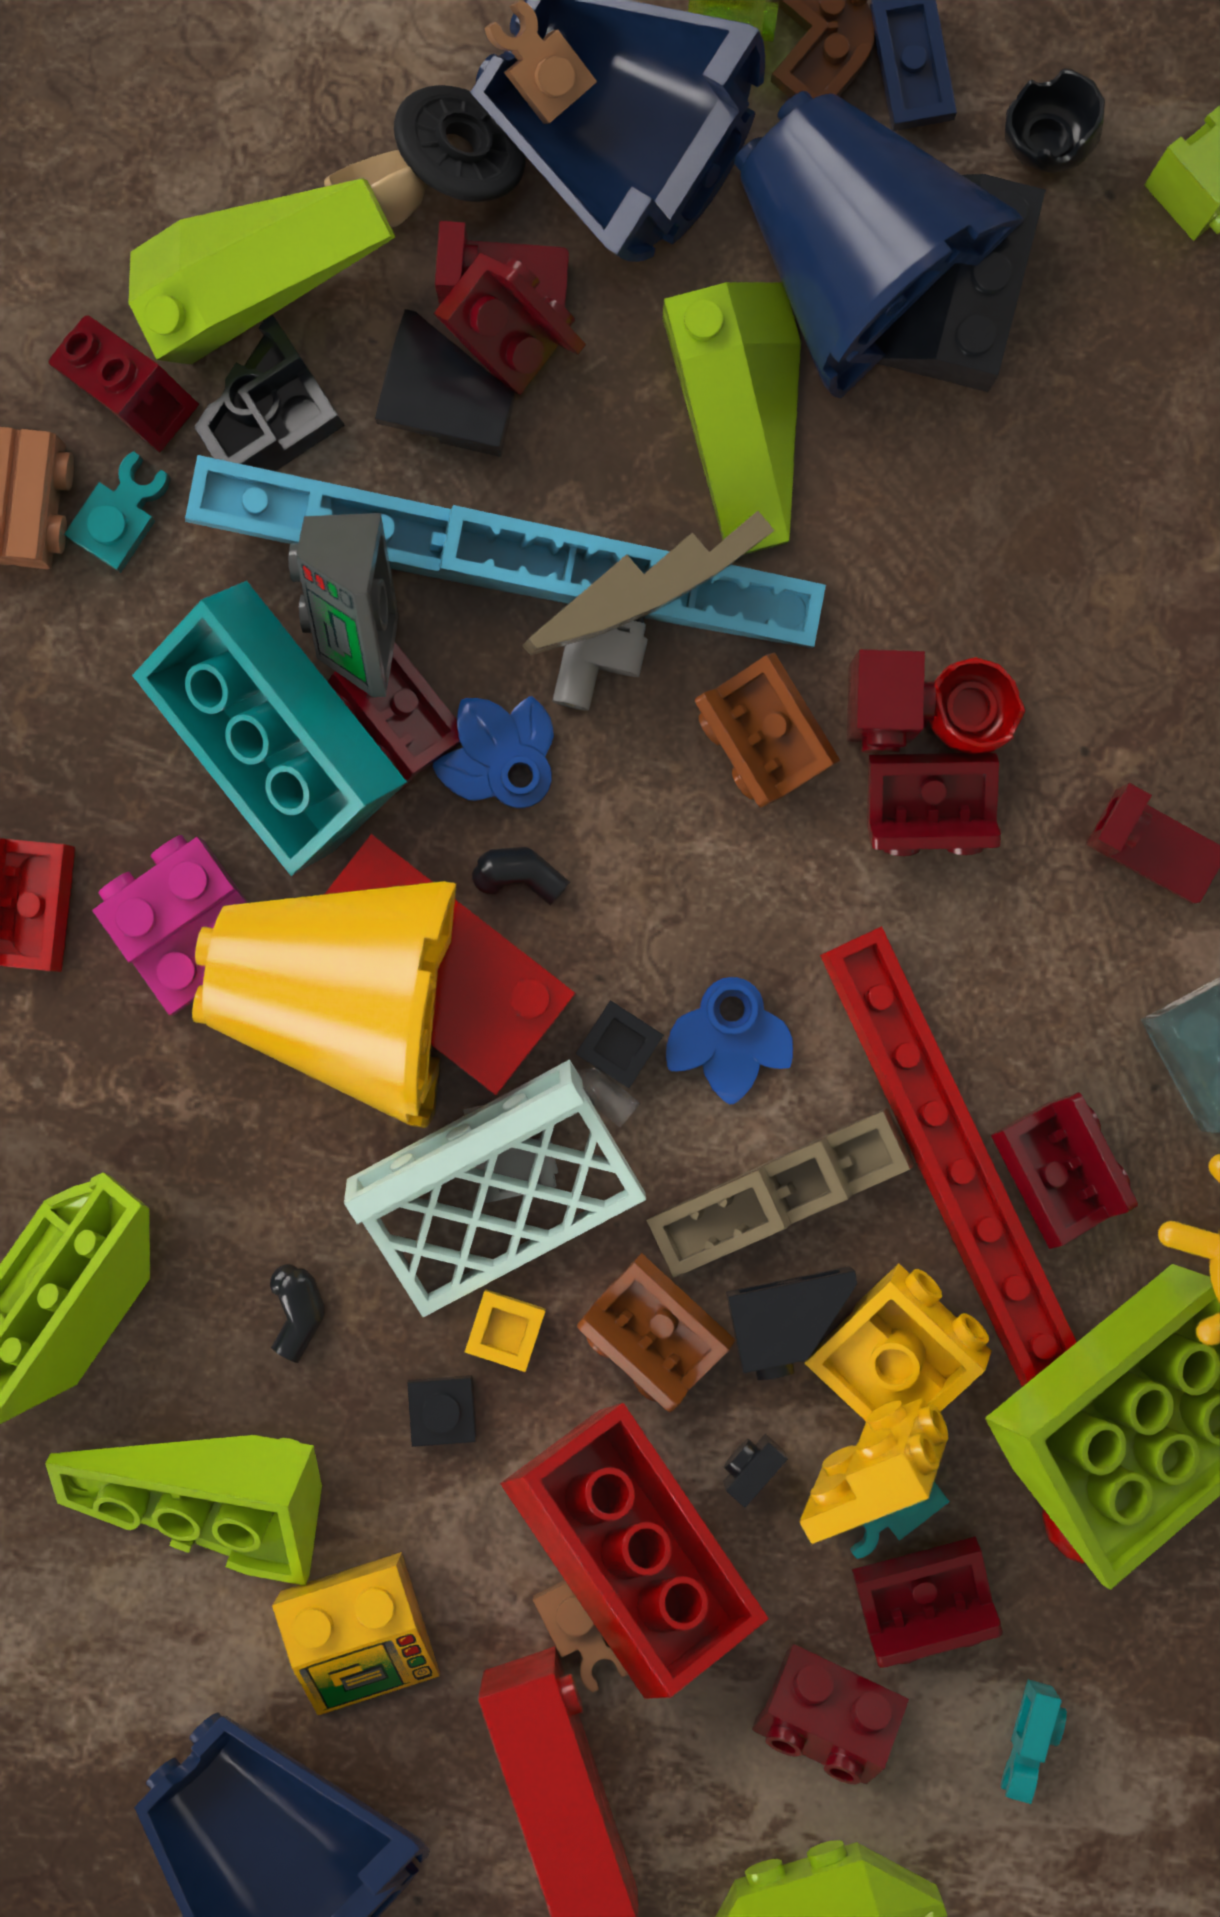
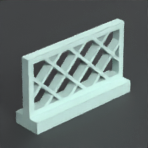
[344,1059,646,1317]

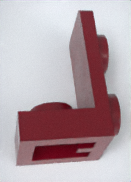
[435,221,569,308]
[48,315,200,453]
[1085,783,1220,904]

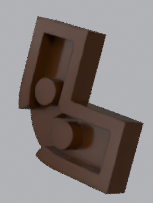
[770,0,874,98]

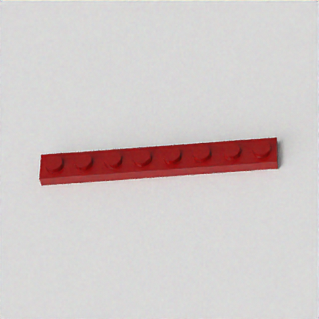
[820,926,1077,1387]

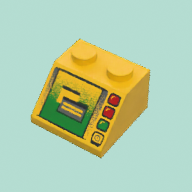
[272,1552,440,1715]

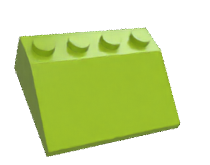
[985,1264,1220,1590]

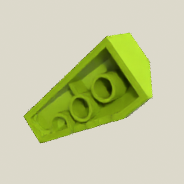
[45,1435,322,1586]

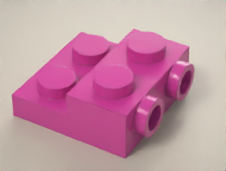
[92,835,248,1016]

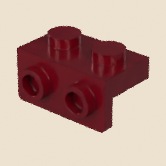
[867,753,1001,856]
[991,1092,1138,1249]
[852,1536,1003,1668]
[752,1644,909,1784]

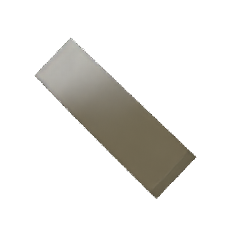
[522,511,774,655]
[646,1108,915,1278]

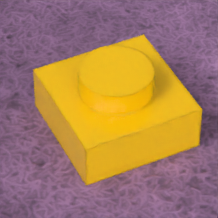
[465,1289,546,1372]

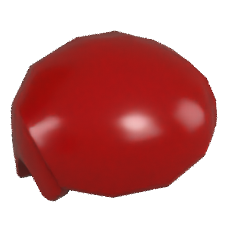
[930,657,1025,755]

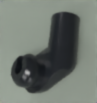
[472,847,571,906]
[270,1264,325,1363]

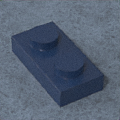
[870,0,957,131]

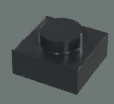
[576,1000,664,1088]
[407,1375,477,1447]
[723,1434,788,1508]

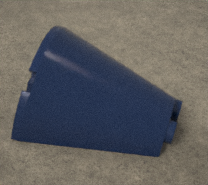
[470,0,765,262]
[734,91,1024,398]
[134,1712,430,1917]

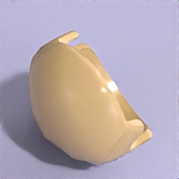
[324,150,426,228]

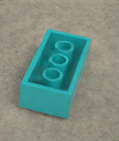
[132,581,407,876]

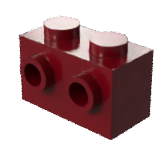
[847,649,936,754]

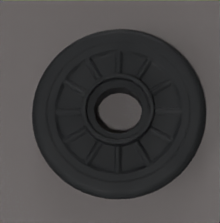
[394,85,526,202]

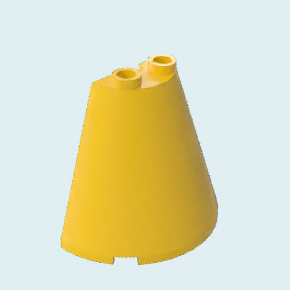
[192,881,456,1128]

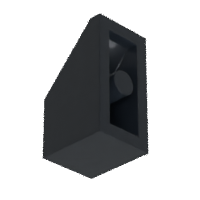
[726,1266,858,1380]

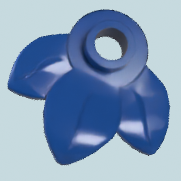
[433,696,554,809]
[666,977,793,1105]

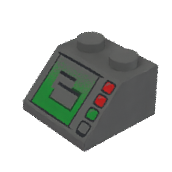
[288,513,399,697]

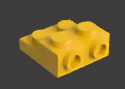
[804,1263,992,1421]
[799,1398,948,1544]

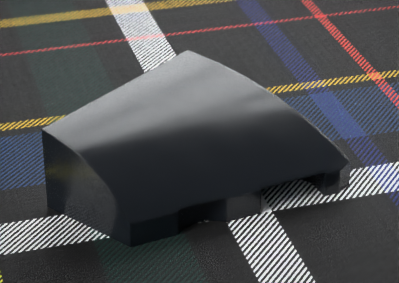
[375,309,515,457]
[194,314,345,471]

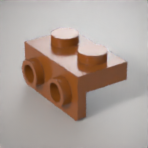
[694,652,841,808]
[577,1253,736,1412]

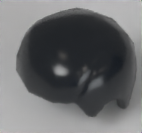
[1005,69,1105,173]

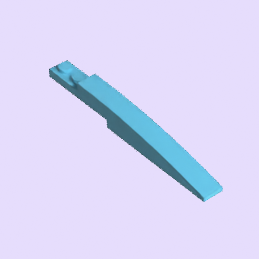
[185,455,826,648]

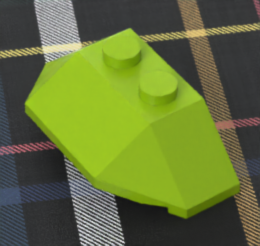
[0,1173,150,1424]
[715,1840,947,1917]

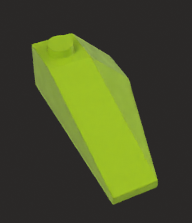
[128,178,396,365]
[663,282,801,555]

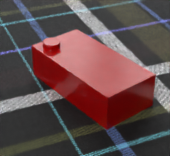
[324,834,576,1095]
[500,1403,769,1699]
[478,1646,639,1917]

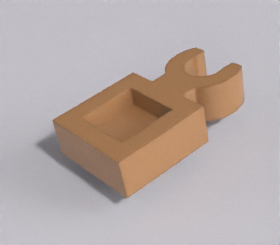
[485,0,597,124]
[533,1580,628,1693]

